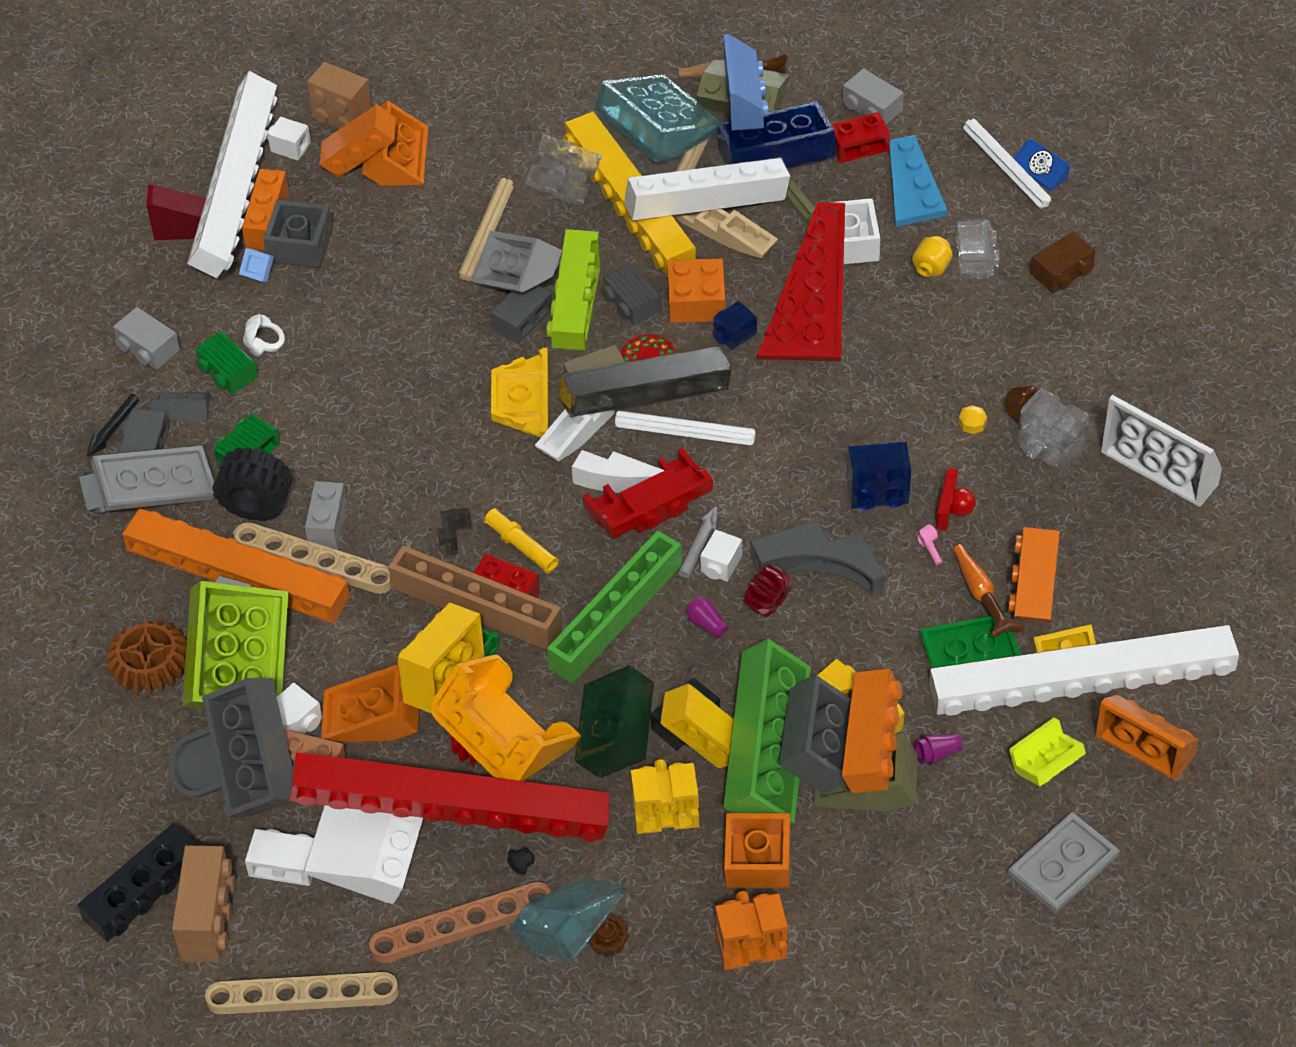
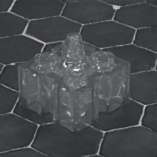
[524,133,602,205]
[1017,387,1090,471]

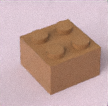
[307,62,372,130]

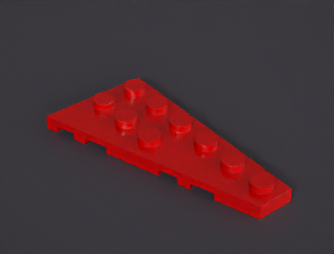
[757,202,845,361]

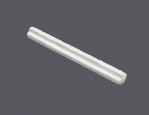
[963,119,1051,209]
[615,410,755,445]

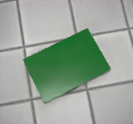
[919,613,1021,670]

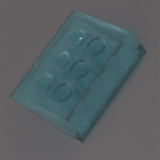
[595,74,725,161]

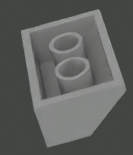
[472,231,562,293]

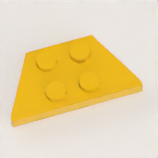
[491,348,549,438]

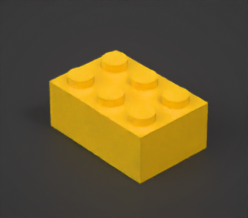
[397,602,485,714]

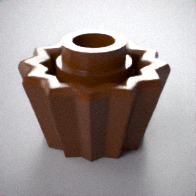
[1004,385,1041,425]
[585,913,630,957]

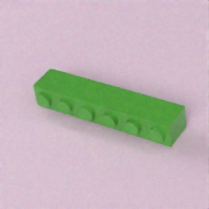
[547,530,682,684]

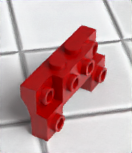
[583,447,713,539]

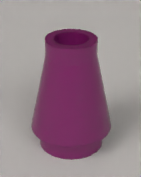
[685,596,729,639]
[914,733,963,765]

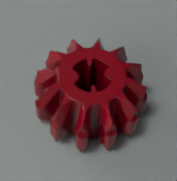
[744,564,792,617]

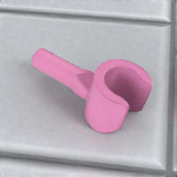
[917,524,942,565]

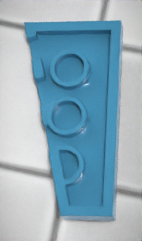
[889,135,947,227]

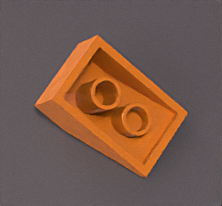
[321,664,419,742]

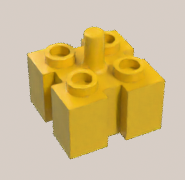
[631,759,699,834]

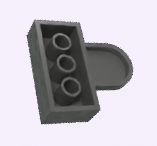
[168,678,292,817]

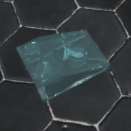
[510,878,627,962]

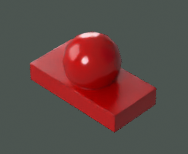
[936,468,976,531]

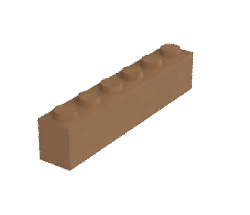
[388,546,563,650]

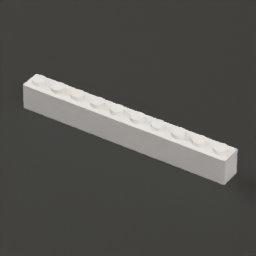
[187,71,277,278]
[929,625,1239,716]

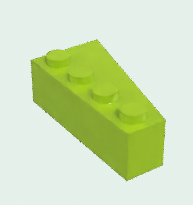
[547,229,601,350]

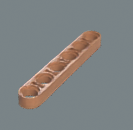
[369,882,552,963]

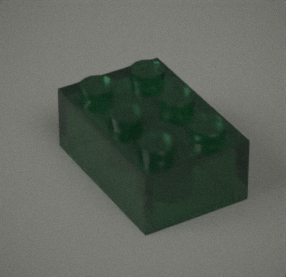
[575,665,654,778]

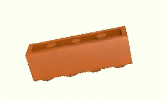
[842,669,902,793]

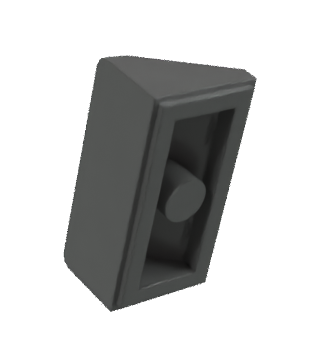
[150,392,211,421]

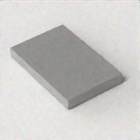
[1008,812,1120,914]

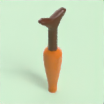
[953,544,1025,638]

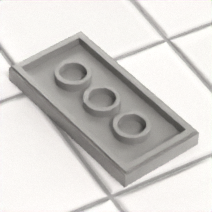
[91,446,215,511]

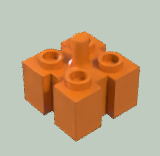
[715,891,788,970]

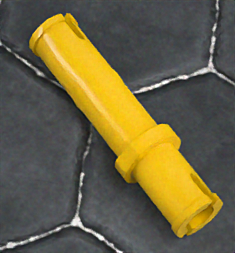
[484,508,559,574]

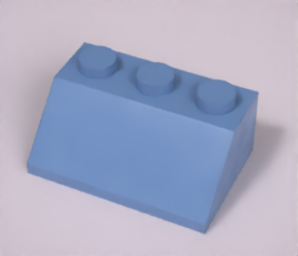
[724,34,768,131]

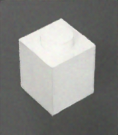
[267,117,311,160]
[700,529,742,582]

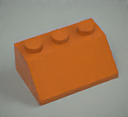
[362,100,428,186]
[1095,695,1198,781]

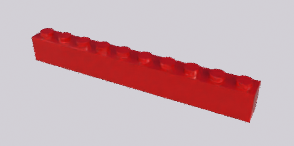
[289,752,610,841]

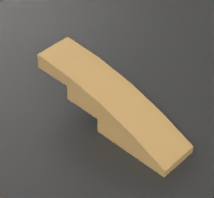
[672,209,778,259]

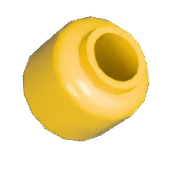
[912,236,953,277]

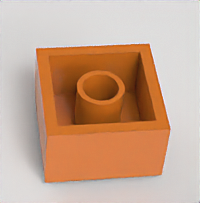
[668,258,725,323]
[724,813,791,888]

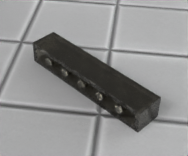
[558,346,732,417]

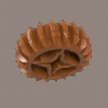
[106,618,187,695]

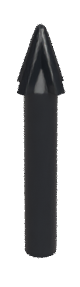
[87,394,139,456]

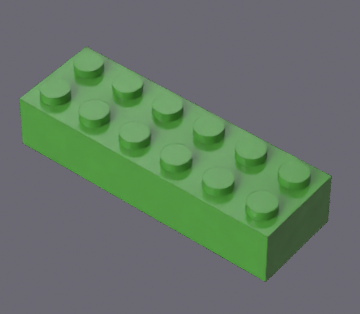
[723,639,811,825]

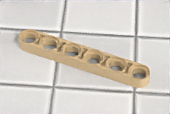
[234,523,391,594]
[205,972,399,1014]

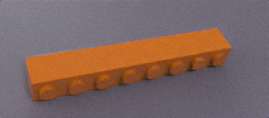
[122,508,350,624]

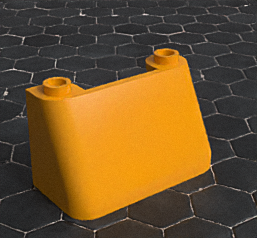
[431,654,581,781]

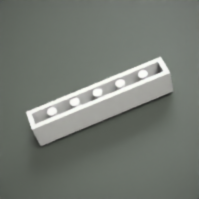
[624,158,790,220]

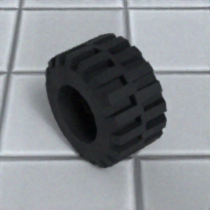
[212,447,293,521]

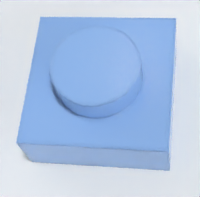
[239,248,274,282]

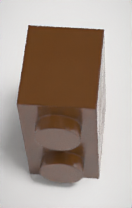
[1030,231,1096,293]

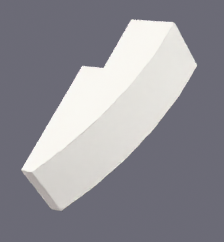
[535,388,615,461]
[572,450,665,493]

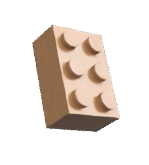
[172,845,236,962]

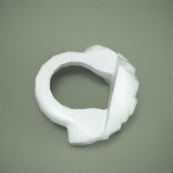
[243,314,285,356]

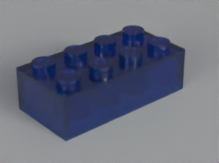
[717,101,835,168]

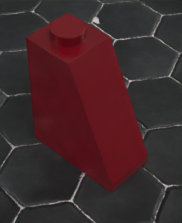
[146,184,206,240]

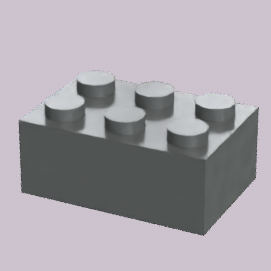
[779,675,851,794]

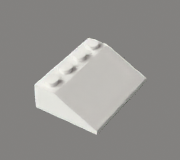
[1101,395,1222,507]
[303,805,423,904]

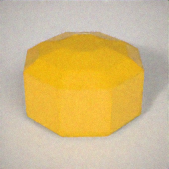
[958,405,987,434]

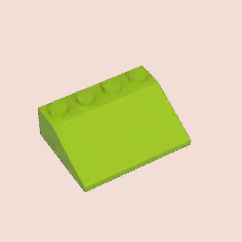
[182,581,288,709]

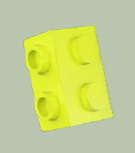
[1009,718,1086,787]

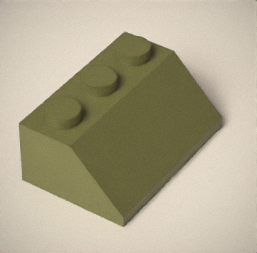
[696,59,789,124]

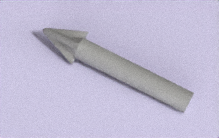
[678,507,717,578]

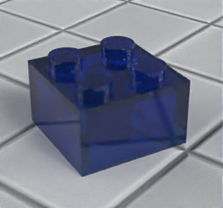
[847,442,911,510]

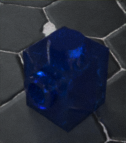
[713,301,757,350]

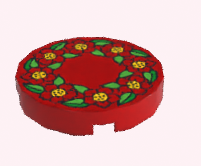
[621,334,676,382]

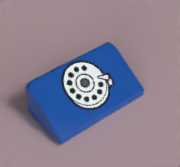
[1013,138,1070,192]

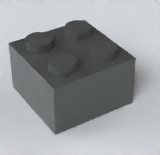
[263,200,333,268]

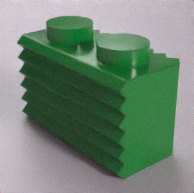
[195,331,258,395]
[213,413,280,466]

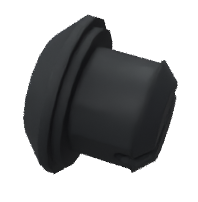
[507,847,535,875]

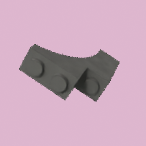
[751,520,887,596]

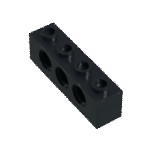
[77,823,199,942]

